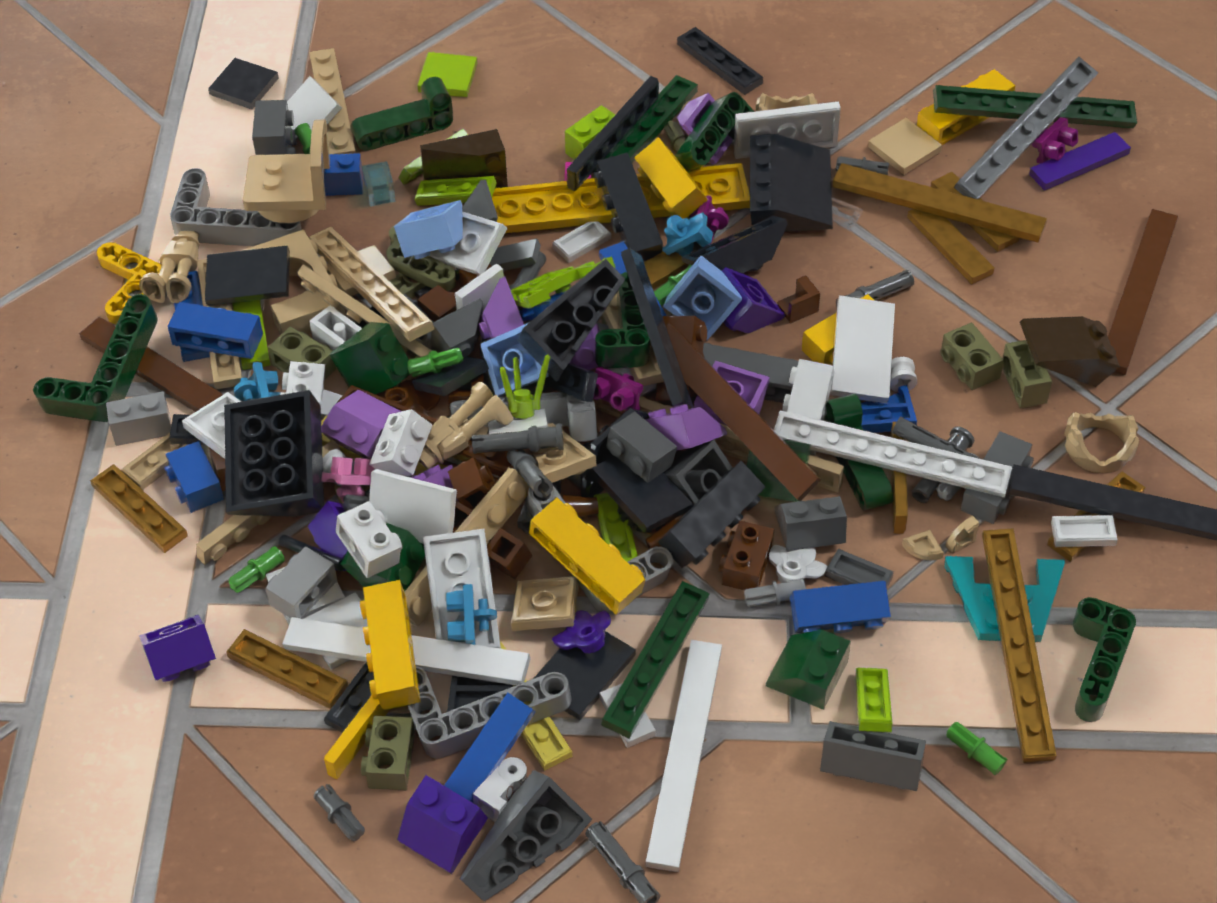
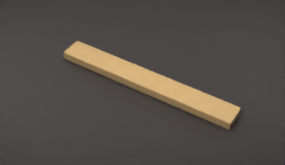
[308,227,434,342]

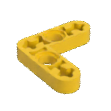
[97,242,161,325]

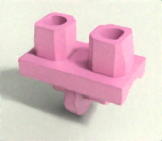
[321,457,374,503]

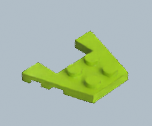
[511,257,615,308]

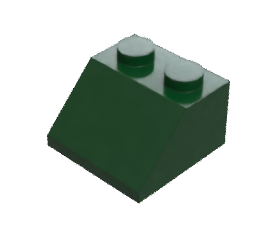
[329,322,410,395]
[341,523,425,592]
[766,629,851,710]

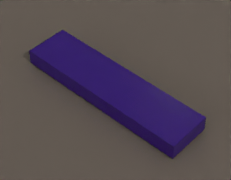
[1029,132,1131,191]

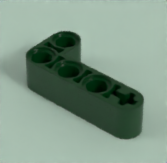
[350,76,453,151]
[675,92,755,172]
[595,272,650,368]
[824,394,894,511]
[1073,597,1136,722]

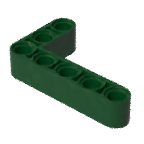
[33,294,158,422]

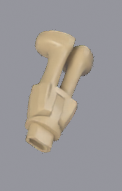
[139,231,200,303]
[419,382,513,469]

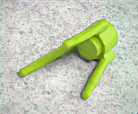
[500,355,550,419]

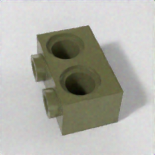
[940,322,1004,390]
[268,326,336,380]
[1002,340,1052,408]
[361,716,415,790]

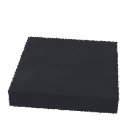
[208,57,279,110]
[412,356,489,396]

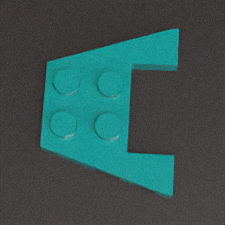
[944,556,1065,642]

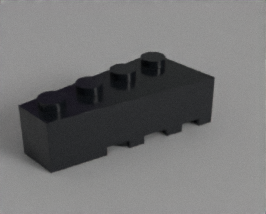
[517,258,625,382]

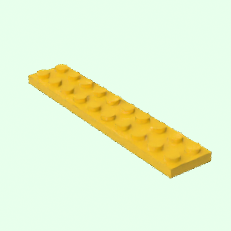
[492,163,750,233]

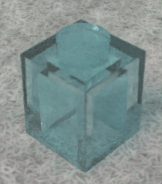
[362,161,396,206]

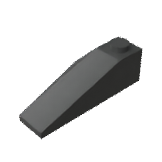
[460,770,592,901]

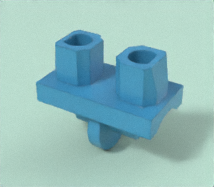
[663,212,713,256]
[234,362,281,401]
[446,584,497,645]

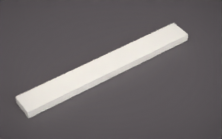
[774,410,1012,498]
[282,617,531,685]
[646,640,722,872]

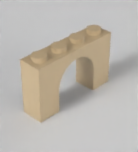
[242,229,345,335]

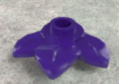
[552,610,611,653]

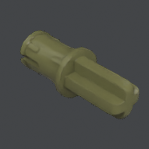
[664,120,688,152]

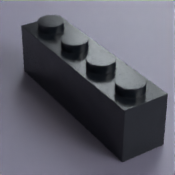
[594,152,663,261]
[658,461,765,569]

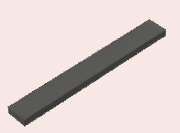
[954,57,1099,200]

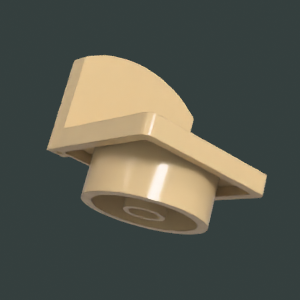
[243,119,330,223]

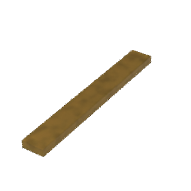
[832,163,1047,243]
[982,528,1057,763]

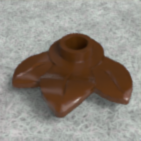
[383,379,440,415]

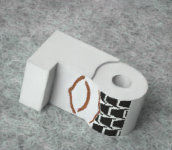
[473,757,527,823]

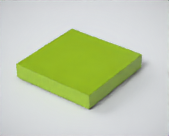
[417,52,477,97]

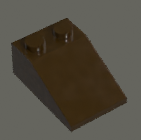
[420,129,508,188]
[1020,316,1120,387]

